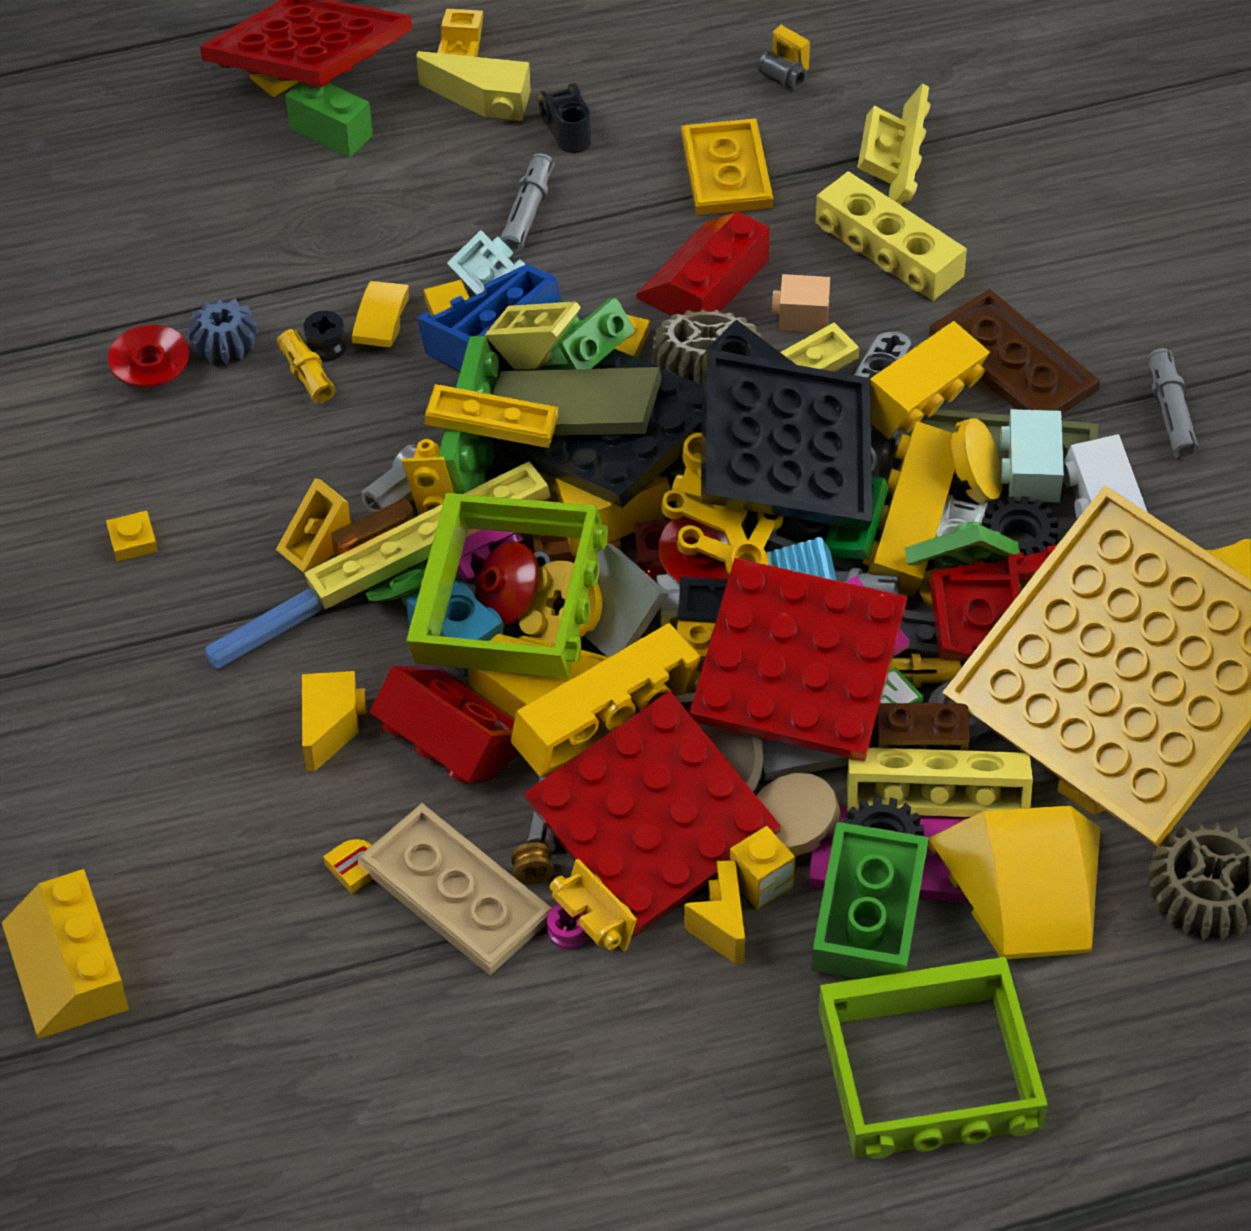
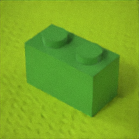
[285,82,373,158]

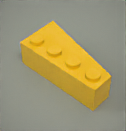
[511,623,700,777]

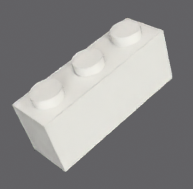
[1063,434,1148,519]

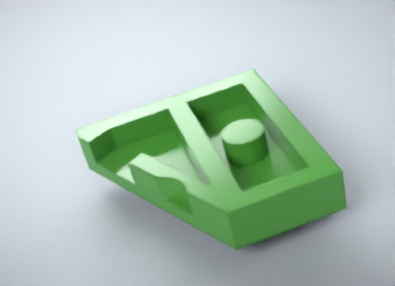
[905,522,1020,568]

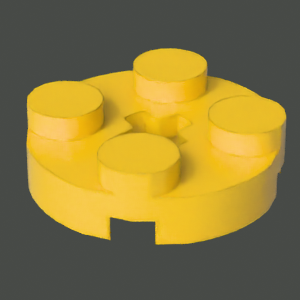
[519,561,603,643]

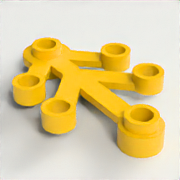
[661,433,784,575]

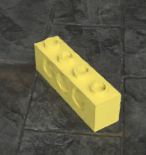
[815,171,967,301]
[847,748,1033,817]

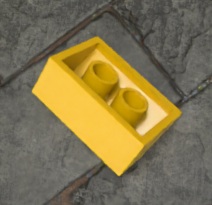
[2,869,129,1039]

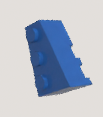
[416,264,561,371]

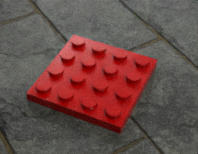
[200,0,412,88]
[689,558,907,761]
[524,690,781,937]

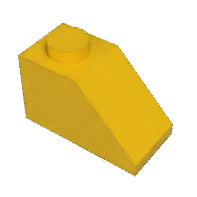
[302,671,367,772]

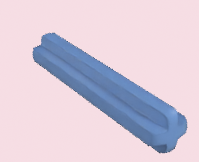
[205,589,322,669]

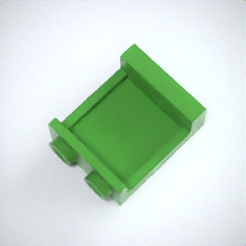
[519,298,635,371]

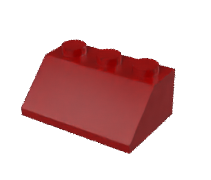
[637,211,770,316]
[369,665,519,784]

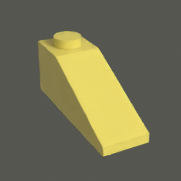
[416,51,531,121]
[485,302,581,370]

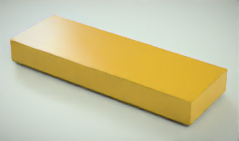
[425,384,559,448]

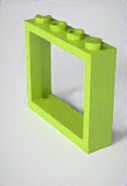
[406,493,608,678]
[818,957,1048,1159]

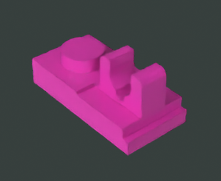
[457,530,523,582]

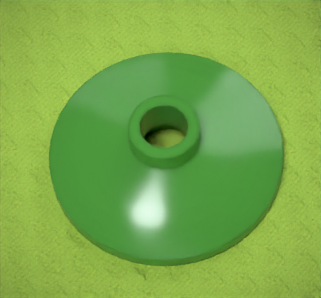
[366,559,428,606]

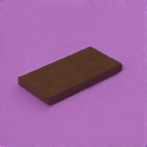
[929,289,1100,415]

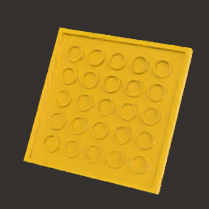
[942,485,1251,847]

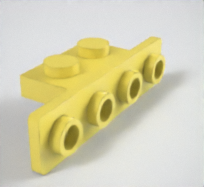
[857,83,930,205]

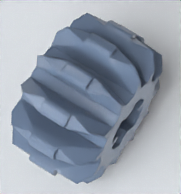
[188,297,258,365]

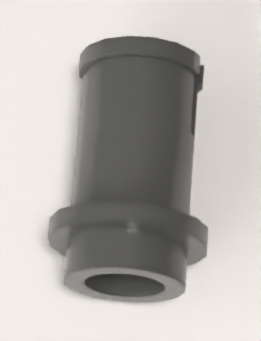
[758,51,807,90]

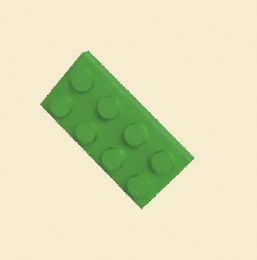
[438,336,500,494]

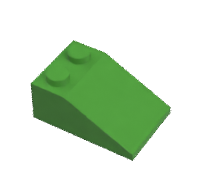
[811,822,929,979]

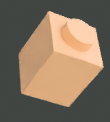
[772,274,830,333]

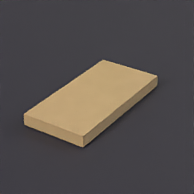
[358,803,552,975]

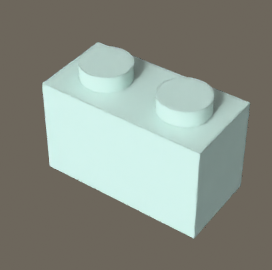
[1000,409,1064,503]

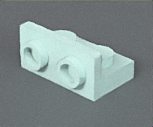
[447,230,525,294]

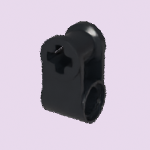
[537,83,591,153]

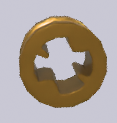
[511,842,554,884]

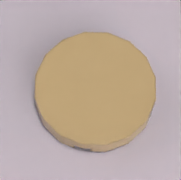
[757,773,840,856]

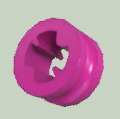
[547,904,589,949]

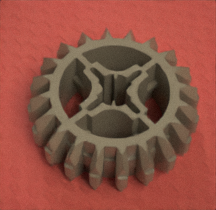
[653,309,761,385]
[1147,821,1251,941]

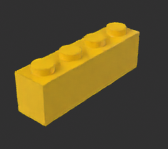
[870,321,990,440]
[862,421,955,598]

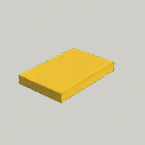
[681,118,773,216]

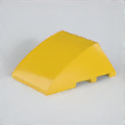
[928,806,1101,959]

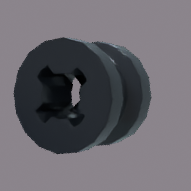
[303,310,346,362]

